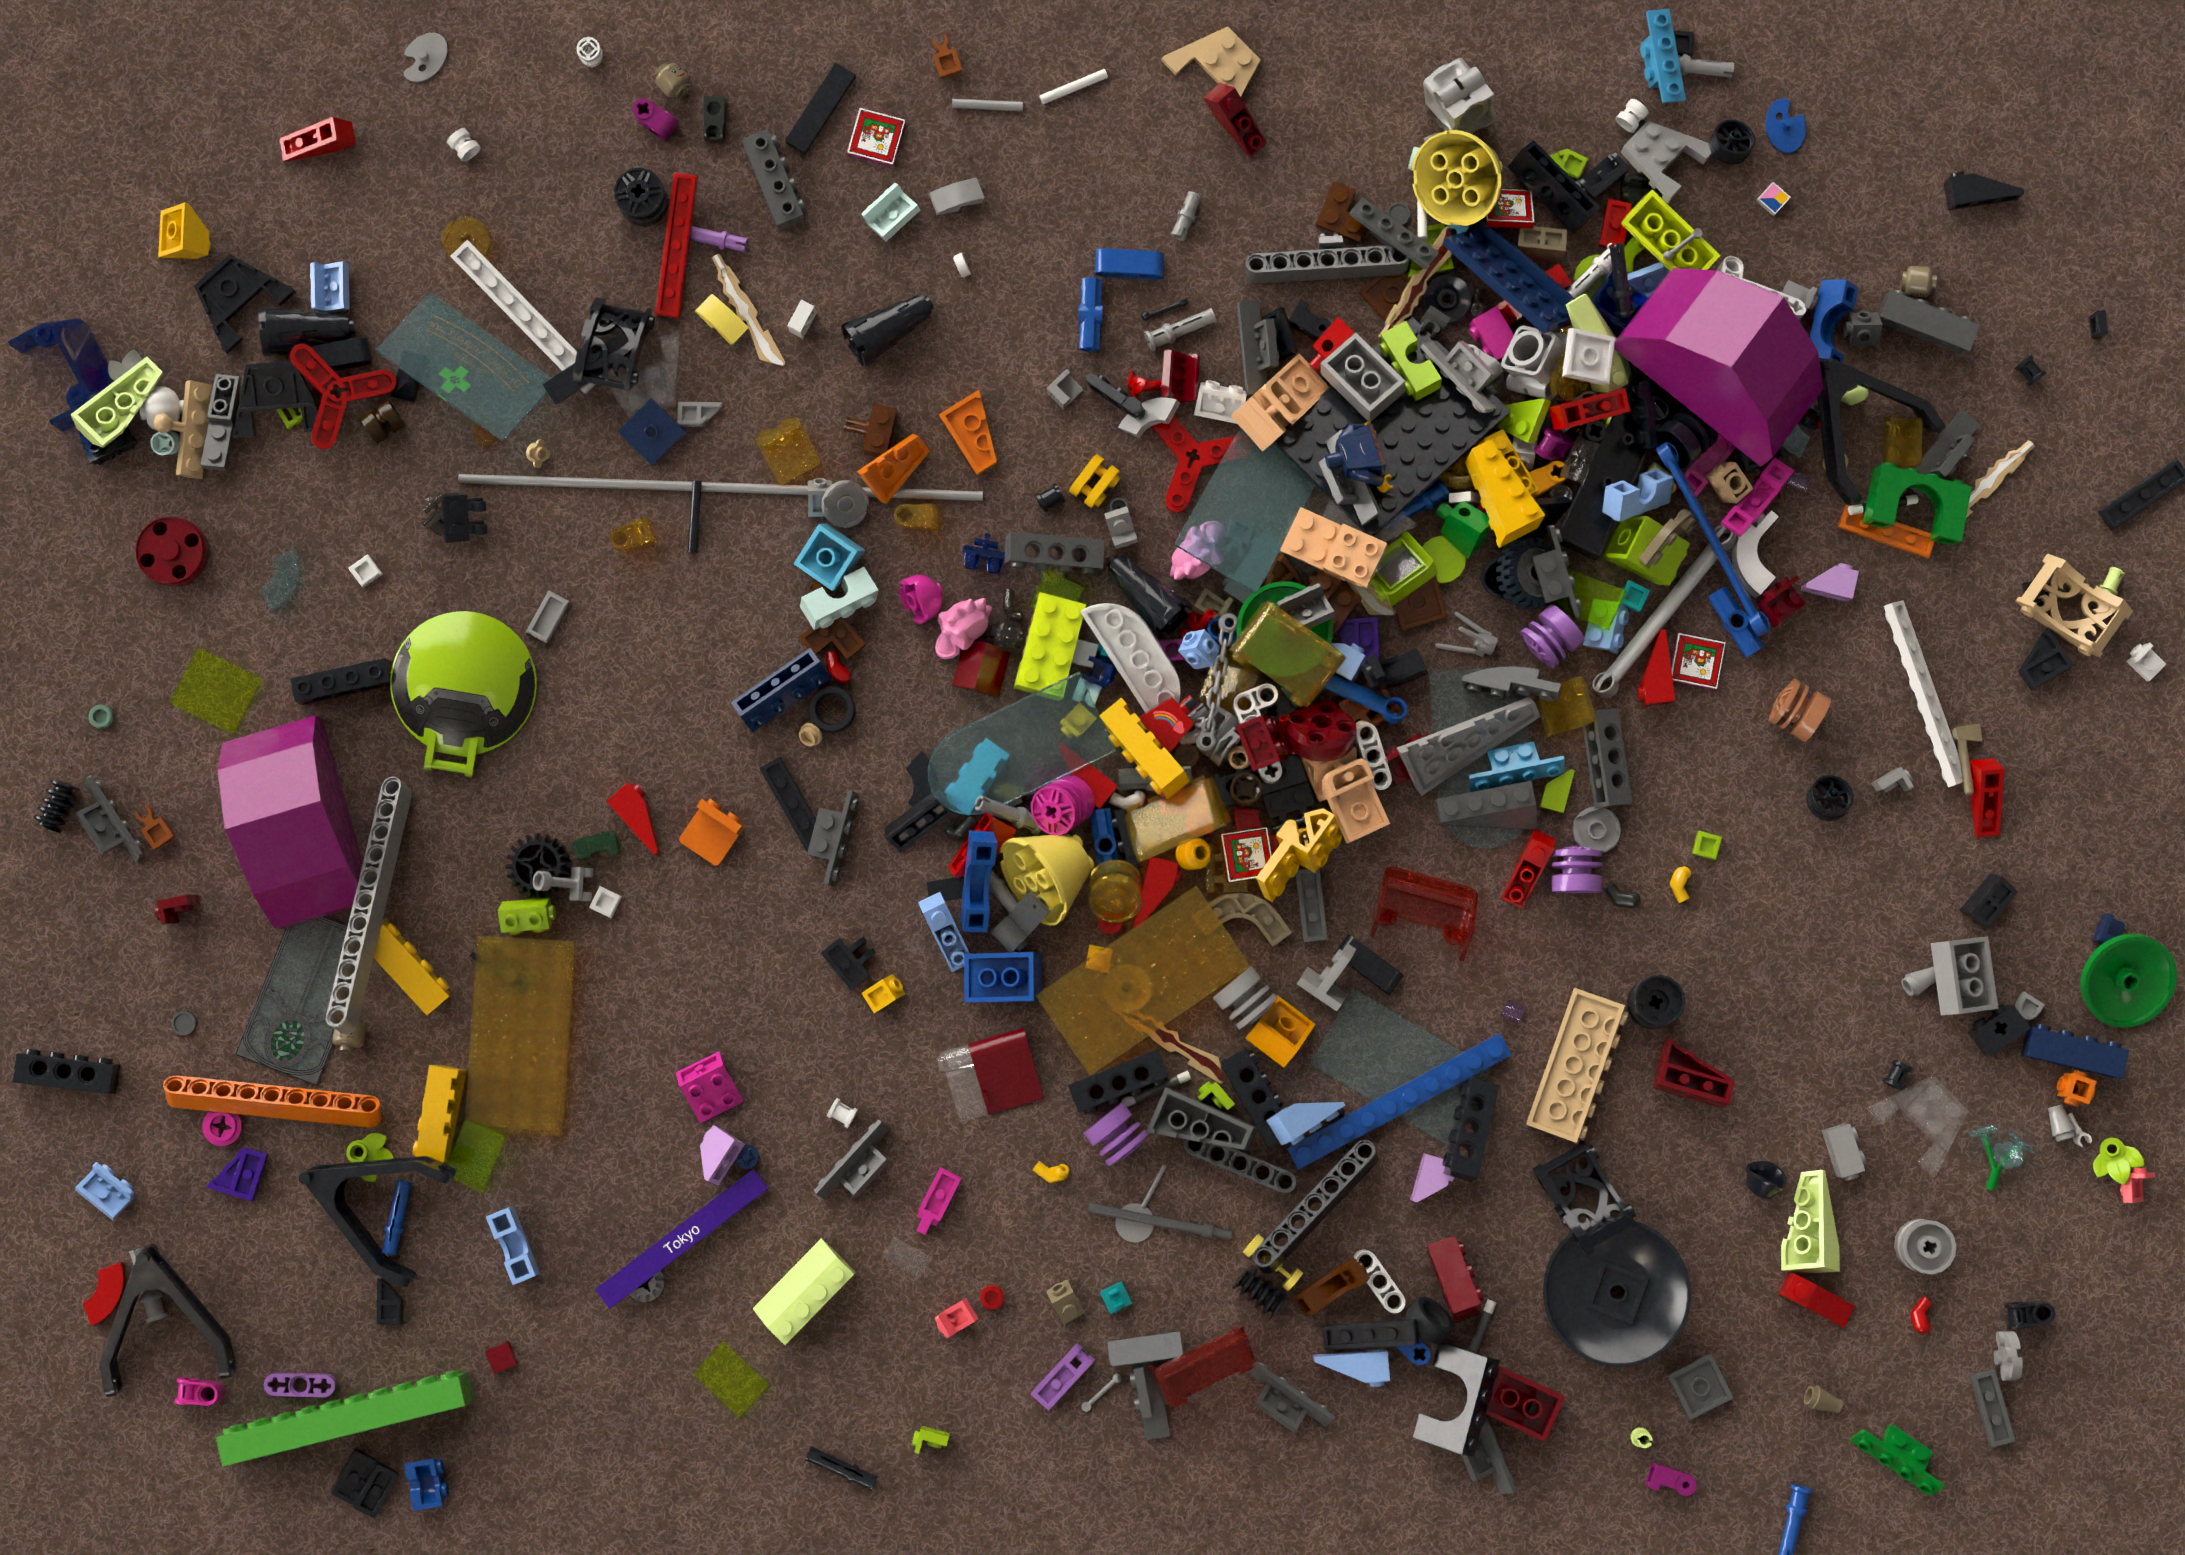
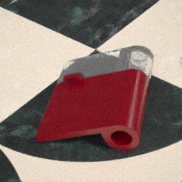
[937,1028,1044,1123]

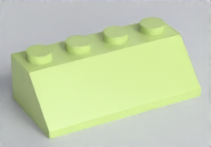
[753,1238,856,1345]

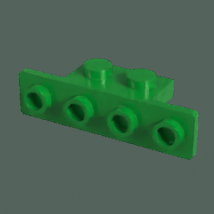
[1850,1424,1944,1496]

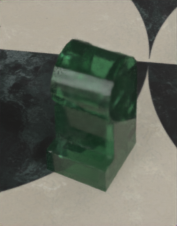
[572,830,621,860]

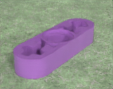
[264,1372,337,1397]

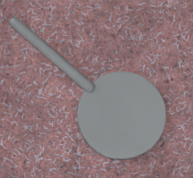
[1115,1164,1167,1242]

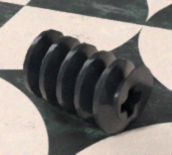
[33,780,81,833]
[1232,1267,1287,1320]

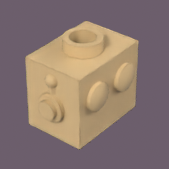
[1705,461,1754,504]

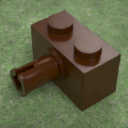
[844,403,898,457]

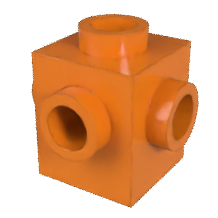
[2057,1070,2097,1107]

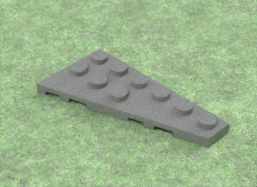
[1397,697,1540,796]

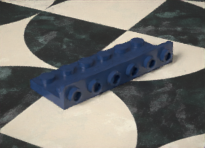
[1442,219,1575,334]

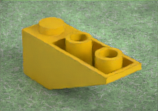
[1477,429,1539,495]

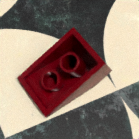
[1486,1366,1565,1442]

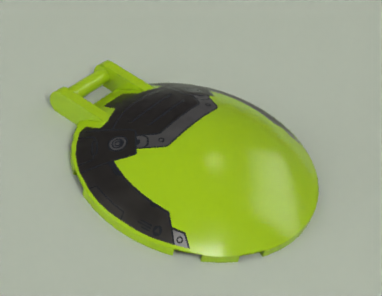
[390,611,537,777]

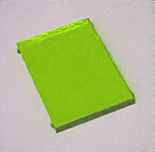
[1554,570,1626,630]
[448,1119,506,1193]
[693,1342,769,1417]

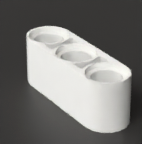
[1355,720,1392,790]
[1354,1249,1405,1313]

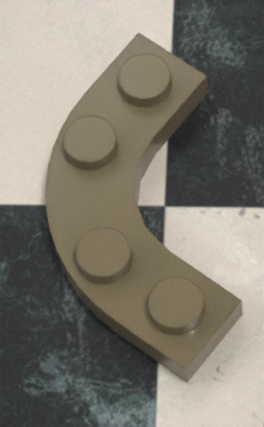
[1639,509,1697,569]
[1191,892,1292,947]

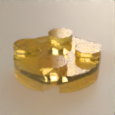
[442,217,491,262]
[1550,353,1588,401]

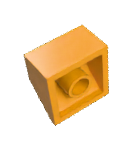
[1245,995,1316,1068]

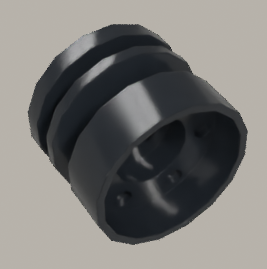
[614,167,669,227]
[1655,405,1718,469]
[1627,975,1686,1029]

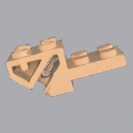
[1231,353,1330,451]
[1280,507,1388,589]
[1300,746,1390,844]

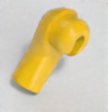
[1670,866,1691,903]
[1032,1161,1069,1183]

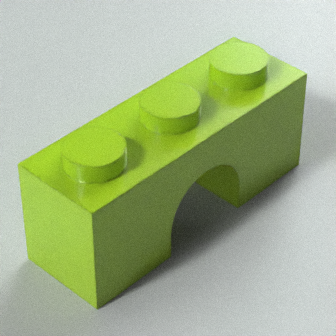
[1379,321,1442,401]

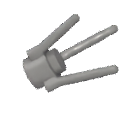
[1435,612,1498,657]

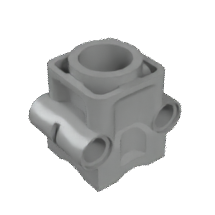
[1423,58,1497,134]
[1501,326,1572,401]

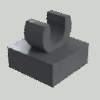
[1419,306,1451,339]

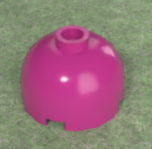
[899,574,943,624]

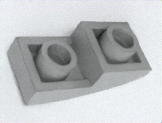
[929,178,985,215]

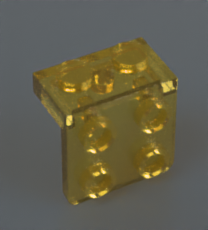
[755,417,821,485]
[1199,650,1259,713]
[1534,676,1596,737]

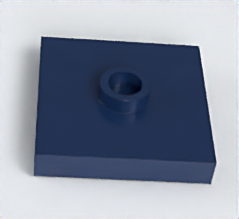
[618,398,686,465]

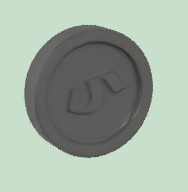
[1386,202,1410,226]
[171,1011,197,1035]

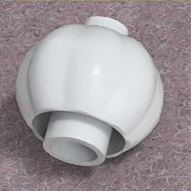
[140,386,184,430]

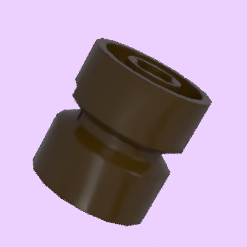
[360,400,406,444]
[1229,773,1262,807]

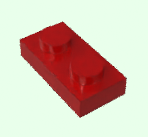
[1598,199,1632,248]

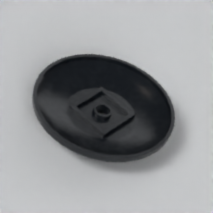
[1543,1218,1691,1367]

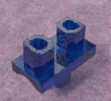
[962,533,1005,574]

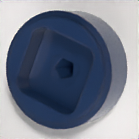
[735,1144,759,1169]

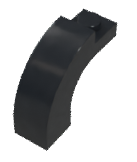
[1361,648,1429,690]

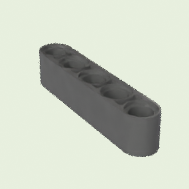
[1184,1139,1296,1193]

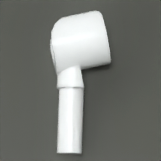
[2067,1113,2092,1147]

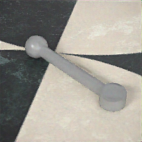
[1663,228,1703,260]
[1081,1374,1122,1412]

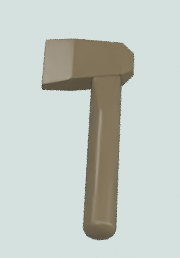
[1952,724,1983,796]

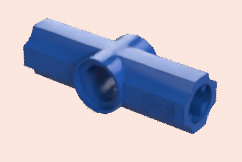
[1078,277,1103,352]
[1707,586,1764,658]
[1090,808,1121,883]

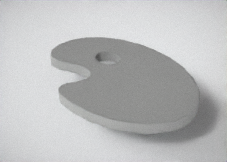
[404,33,448,83]

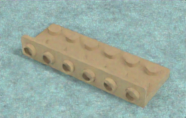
[1526,988,1628,1144]

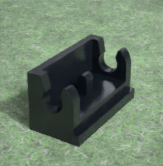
[1576,152,1630,201]
[1620,175,1673,206]
[1960,874,2018,928]

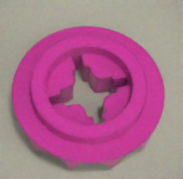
[202,1111,242,1146]

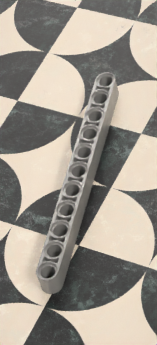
[326,776,412,1035]

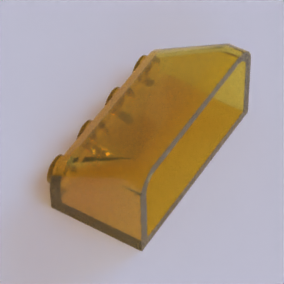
[1125,775,1232,862]

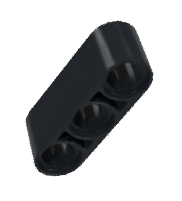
[310,337,372,371]
[1334,934,1404,995]

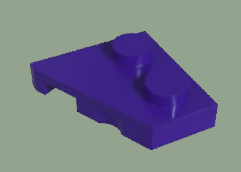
[207,1147,269,1201]

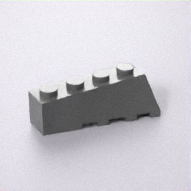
[1434,781,1538,830]
[1146,1087,1258,1150]

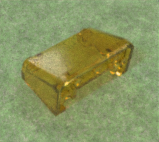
[1229,601,1346,707]

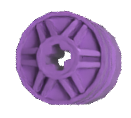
[1520,604,1585,669]
[1551,846,1603,893]
[1083,1102,1148,1166]

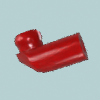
[826,651,851,685]
[1910,1296,1933,1334]

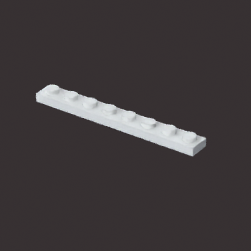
[450,240,601,394]
[1884,600,1963,787]

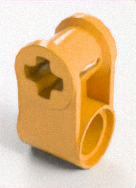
[1529,461,1568,498]

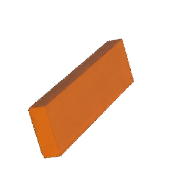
[1837,505,1935,559]

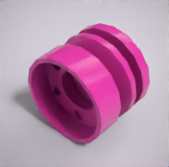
[1031,775,1095,835]

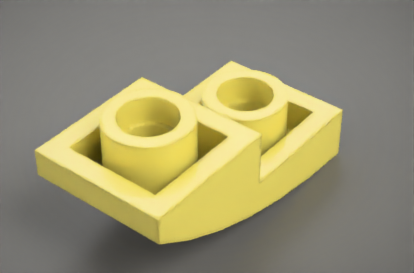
[695,294,749,345]

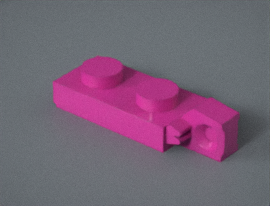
[916,1167,962,1235]

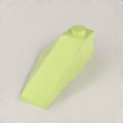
[1566,294,1631,393]
[1781,1170,1840,1273]

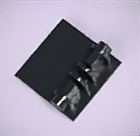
[78,426,138,465]

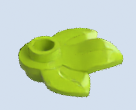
[346,1133,394,1182]
[2093,1138,2144,1185]

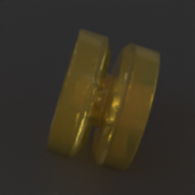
[1089,860,1142,922]

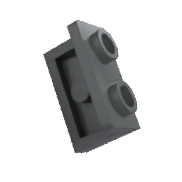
[1277,583,1335,637]

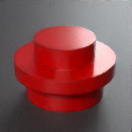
[980,1285,1004,1310]

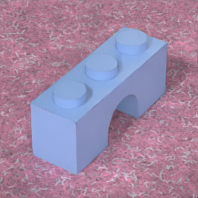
[1602,468,1674,521]
[486,1206,540,1285]

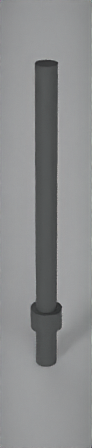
[1087,1203,1232,1241]

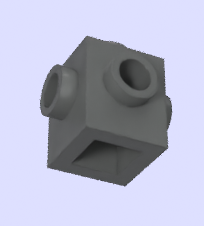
[1843,311,1882,347]

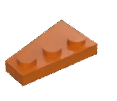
[939,390,997,476]
[857,434,930,504]

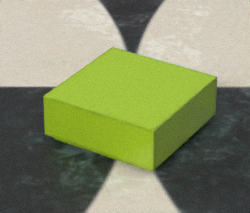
[1692,831,1722,861]

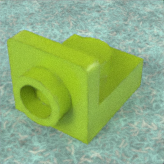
[1197,1081,1235,1110]
[911,1426,950,1454]

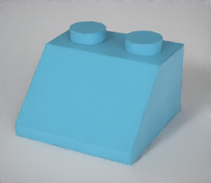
[794,523,865,591]

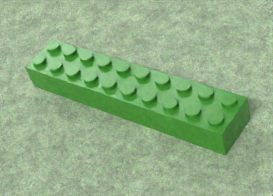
[216,1369,474,1466]

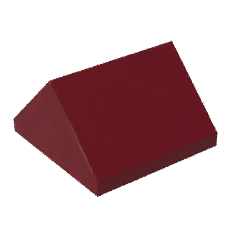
[952,641,1011,698]

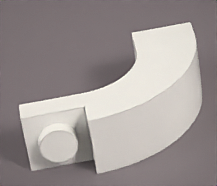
[1732,510,1779,598]

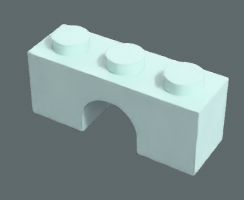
[800,567,878,630]

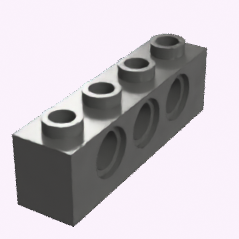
[1004,532,1104,575]
[1581,708,1632,809]

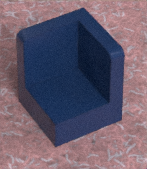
[2092,914,2125,945]

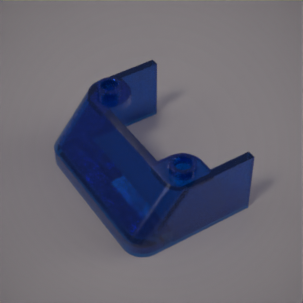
[8,318,114,432]

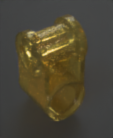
[894,504,939,531]
[609,517,658,553]

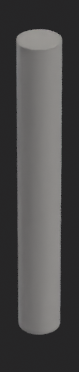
[952,99,1023,111]

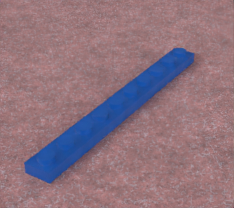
[1286,1033,1511,1170]

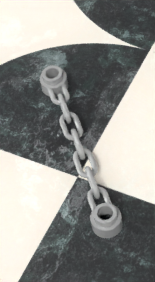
[1195,613,1237,751]

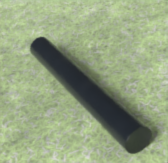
[687,480,702,553]

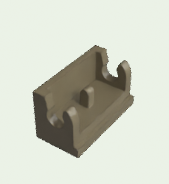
[1516,226,1567,263]

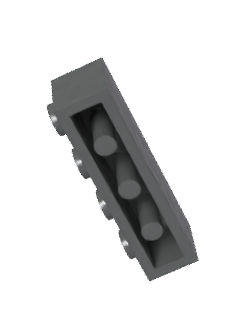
[741,129,807,231]
[1878,290,1980,356]

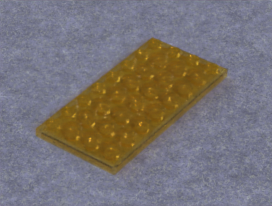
[1036,885,1250,1076]
[464,936,576,1136]

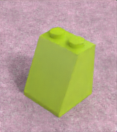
[1601,516,1690,586]

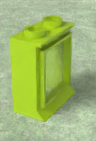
[1369,529,1438,607]

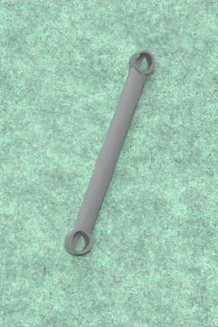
[1592,525,1737,698]

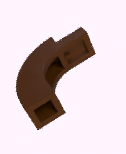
[1293,1257,1370,1317]

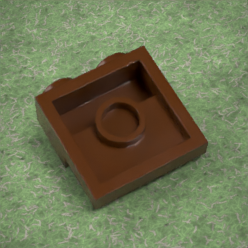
[1307,570,1362,637]

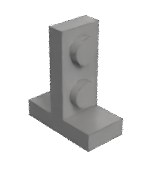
[1297,944,1356,1011]

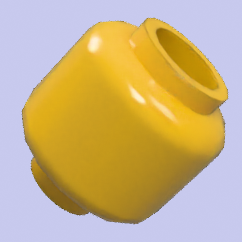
[1176,838,1211,870]

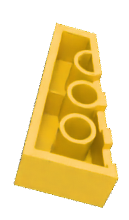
[1465,439,1545,548]
[1099,698,1190,799]
[374,918,450,1015]
[413,1065,467,1165]

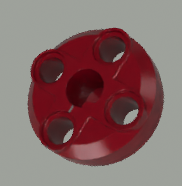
[135,517,209,587]
[1286,700,1356,762]

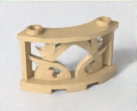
[2016,554,2133,657]

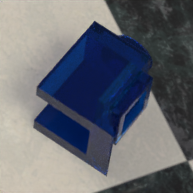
[1081,656,1117,688]

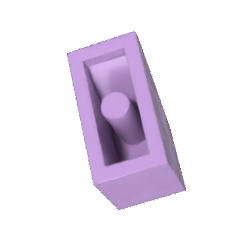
[1801,563,1859,602]
[700,1125,745,1186]
[1410,1153,1454,1202]

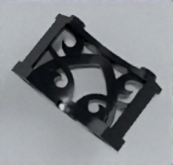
[572,297,655,391]
[1532,1141,1637,1256]

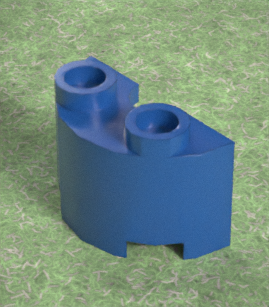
[404,1458,449,1511]

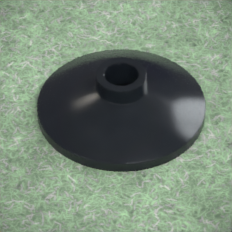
[1424,275,1471,323]

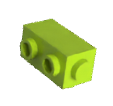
[497,897,556,935]

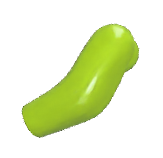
[1624,237,1645,274]

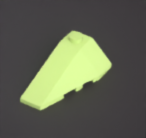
[71,357,163,448]

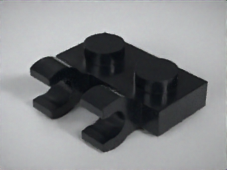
[442,492,487,543]

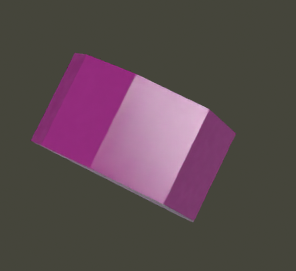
[1614,268,1823,467]
[218,715,363,930]

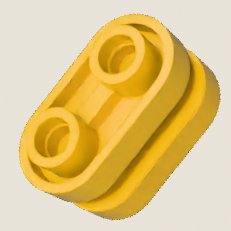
[1069,454,1121,509]

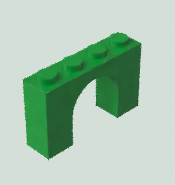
[1863,462,1972,546]

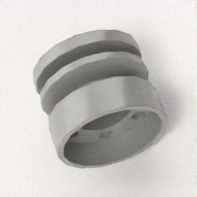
[1213,966,1278,1029]

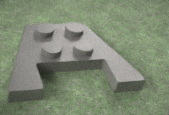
[1621,121,1713,204]

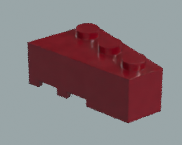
[1652,1038,1735,1108]
[1427,1236,1484,1324]

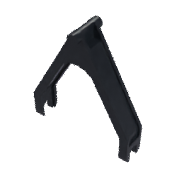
[1817,358,1946,506]
[298,1156,456,1287]
[99,1244,236,1397]

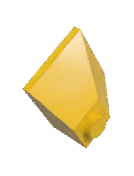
[159,203,211,259]

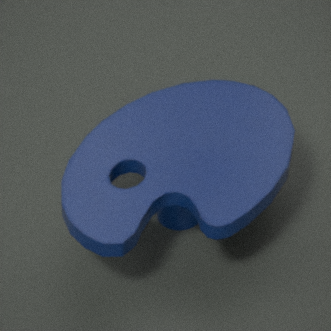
[1765,98,1806,153]

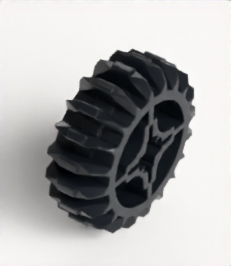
[505,833,572,898]

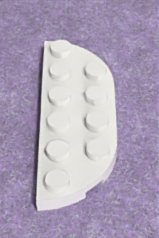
[1081,603,1181,712]

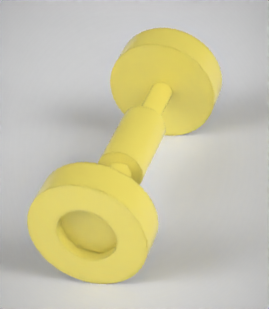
[1243,1234,1303,1291]

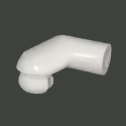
[1109,790,1146,811]

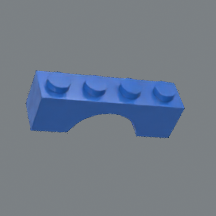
[1809,279,1859,363]
[960,831,997,932]

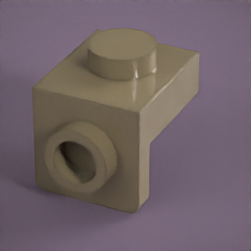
[1192,588,1234,620]
[1047,1280,1085,1324]

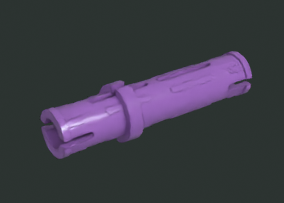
[690,226,749,253]

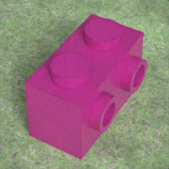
[1469,306,1514,362]

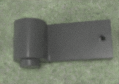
[991,891,1050,953]

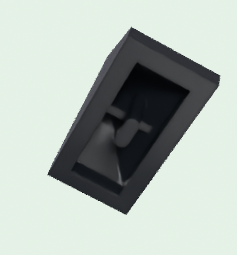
[391,351,427,403]

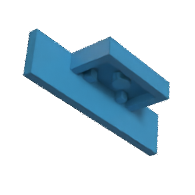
[1640,9,1686,103]
[1469,741,1565,792]

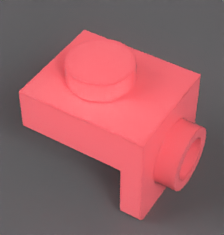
[2120,1168,2155,1203]
[935,1298,979,1339]

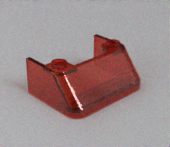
[1370,867,1478,961]
[1147,1324,1256,1407]

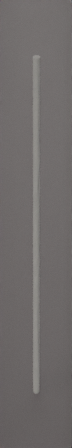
[458,474,983,501]

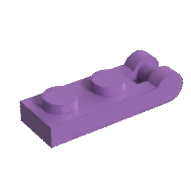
[1031,1343,1095,1411]

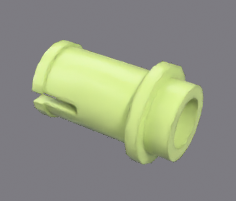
[2099,567,2125,596]
[1631,1427,1653,1448]

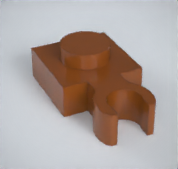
[933,34,963,80]
[135,806,176,850]

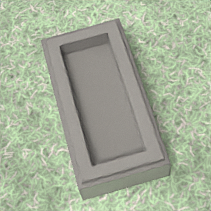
[526,590,571,644]

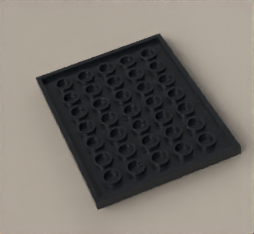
[1273,316,1511,537]

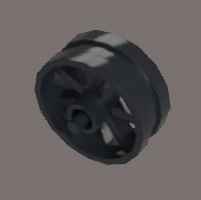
[1709,120,1756,165]
[1806,775,1854,822]

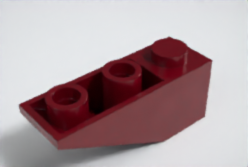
[1203,83,1267,158]

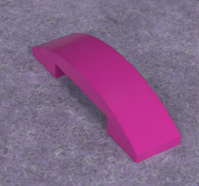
[1676,432,1736,497]
[1720,458,1794,537]

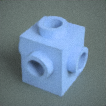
[1178,629,1221,669]

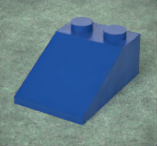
[964,952,1042,1003]

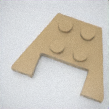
[1161,26,1260,111]

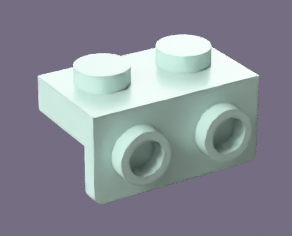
[862,183,920,241]

